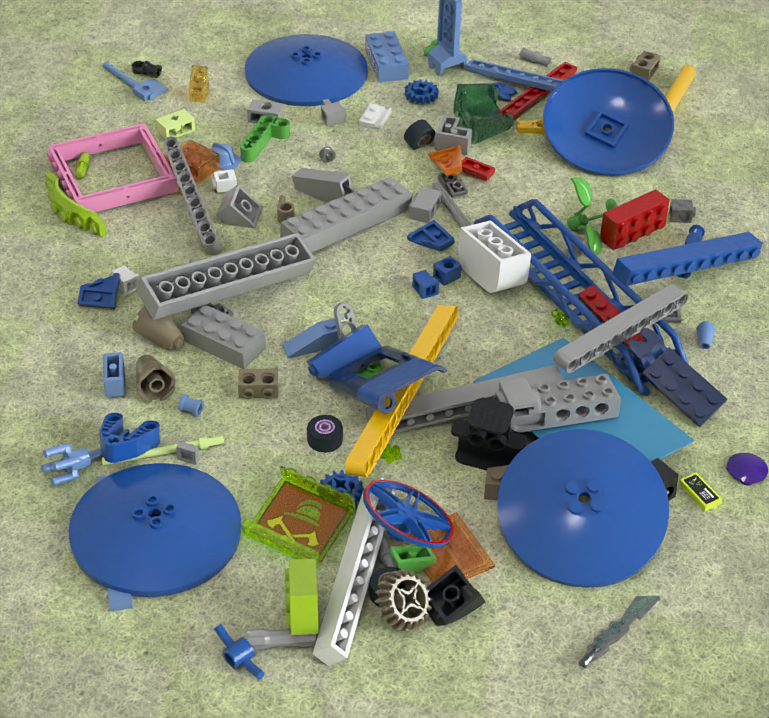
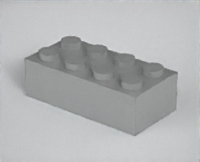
[181,305,266,369]

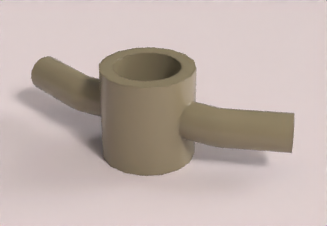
[277,195,295,224]

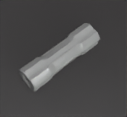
[247,629,316,650]

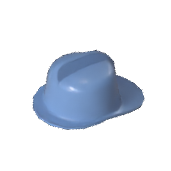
[207,142,242,170]

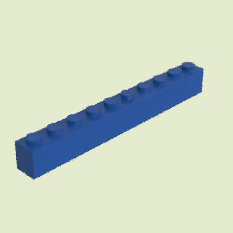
[612,232,763,286]

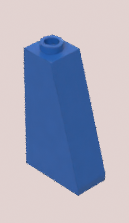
[306,324,385,378]

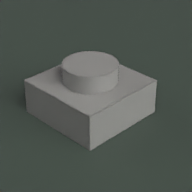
[176,441,200,465]

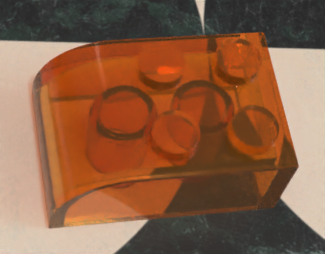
[164,140,220,185]

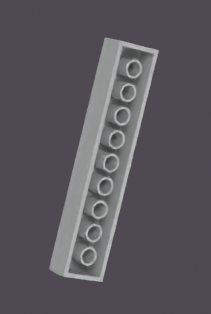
[136,233,316,320]

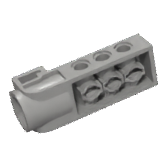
[493,374,621,432]

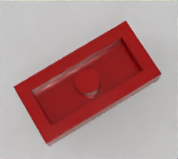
[462,157,495,181]

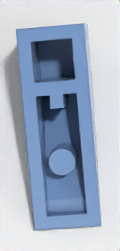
[283,318,339,359]

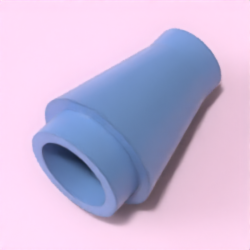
[696,321,715,349]

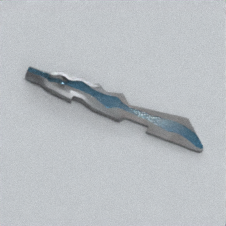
[579,596,660,668]

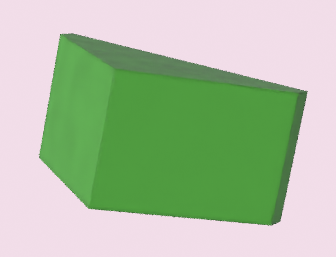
[389,545,436,575]

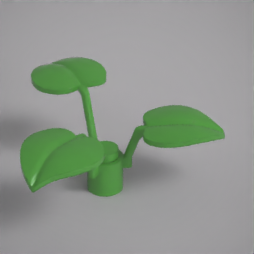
[567,177,618,255]

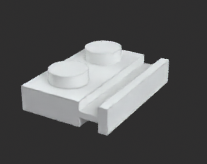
[359,104,392,130]

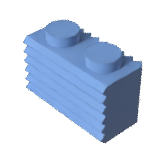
[103,352,125,397]

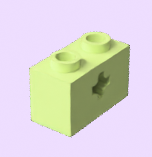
[156,109,195,139]

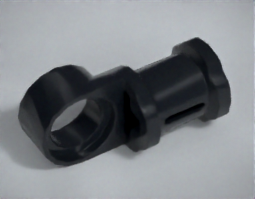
[132,60,162,78]

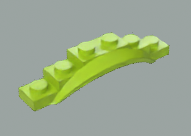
[45,172,107,237]

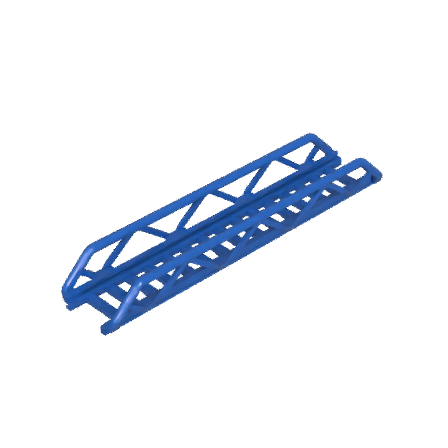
[474,199,689,396]

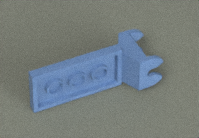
[428,0,467,76]

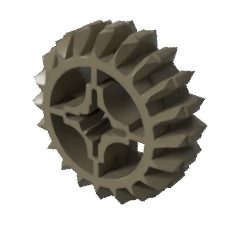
[374,569,432,631]

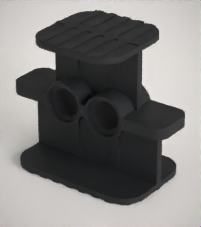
[451,397,527,471]

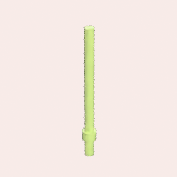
[102,436,224,466]

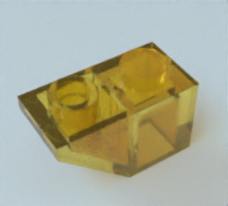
[189,65,210,103]

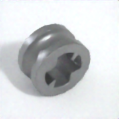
[319,146,336,163]

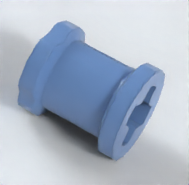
[178,394,204,417]

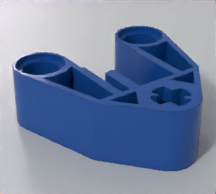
[99,413,160,463]

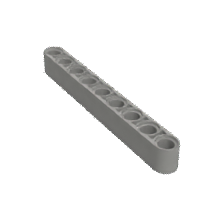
[163,136,222,255]
[553,284,688,373]

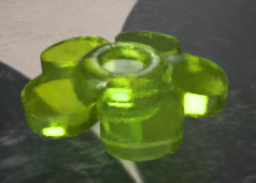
[551,308,569,327]
[380,444,402,464]

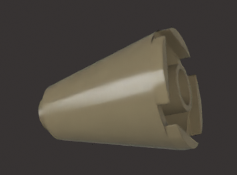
[132,306,184,351]
[136,355,176,402]

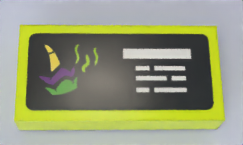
[679,472,722,511]

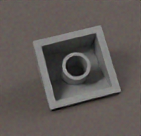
[216,184,263,228]

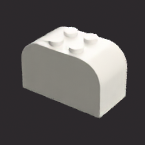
[458,220,531,293]

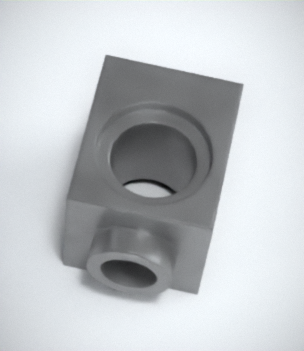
[669,199,696,223]

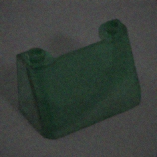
[453,83,514,144]

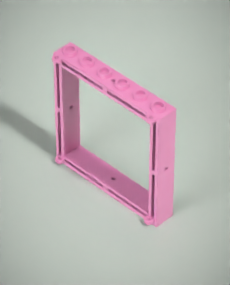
[47,123,178,212]

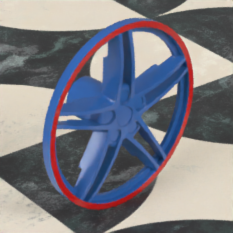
[363,480,454,548]

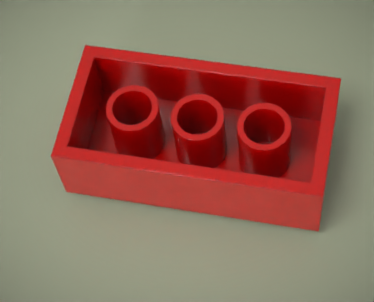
[600,189,670,250]

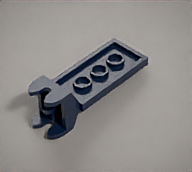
[629,328,727,427]

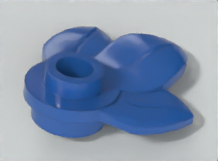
[487,82,517,101]

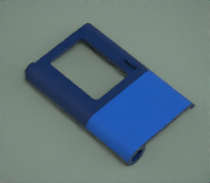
[328,346,447,413]

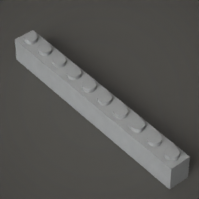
[366,364,564,433]

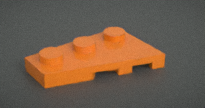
[428,145,462,176]

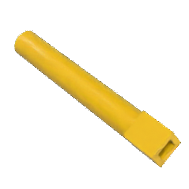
[665,65,696,112]

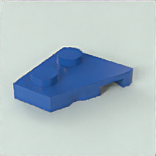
[407,220,455,251]
[77,273,120,309]

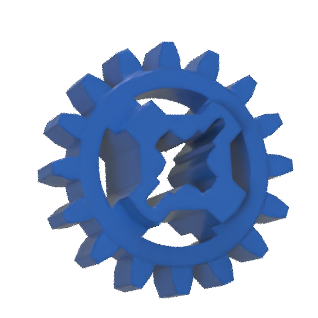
[405,79,439,105]
[318,470,363,510]

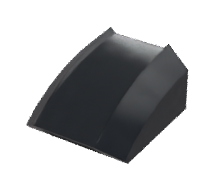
[426,565,486,626]

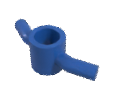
[214,624,264,679]

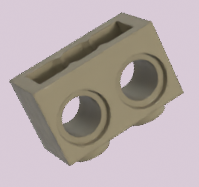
[630,50,661,81]
[238,368,278,399]

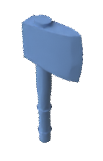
[103,62,169,101]

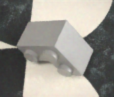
[435,115,472,155]

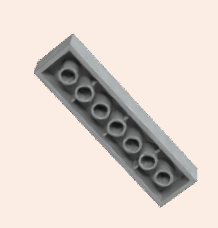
[280,177,412,253]

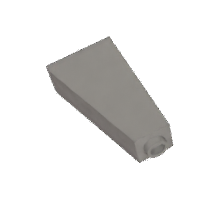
[292,168,354,203]

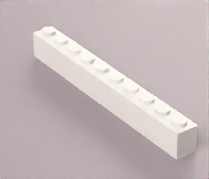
[312,477,396,666]

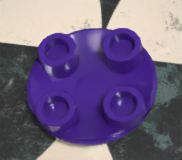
[726,453,768,486]

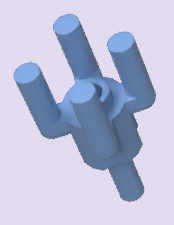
[41,443,103,486]

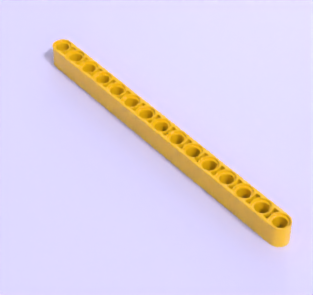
[345,304,459,477]

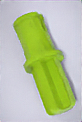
[75,152,91,179]

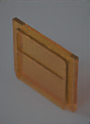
[404,512,495,584]

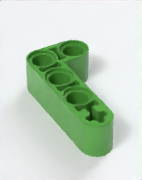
[240,115,290,163]

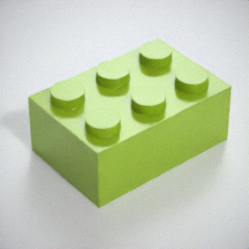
[285,559,319,635]

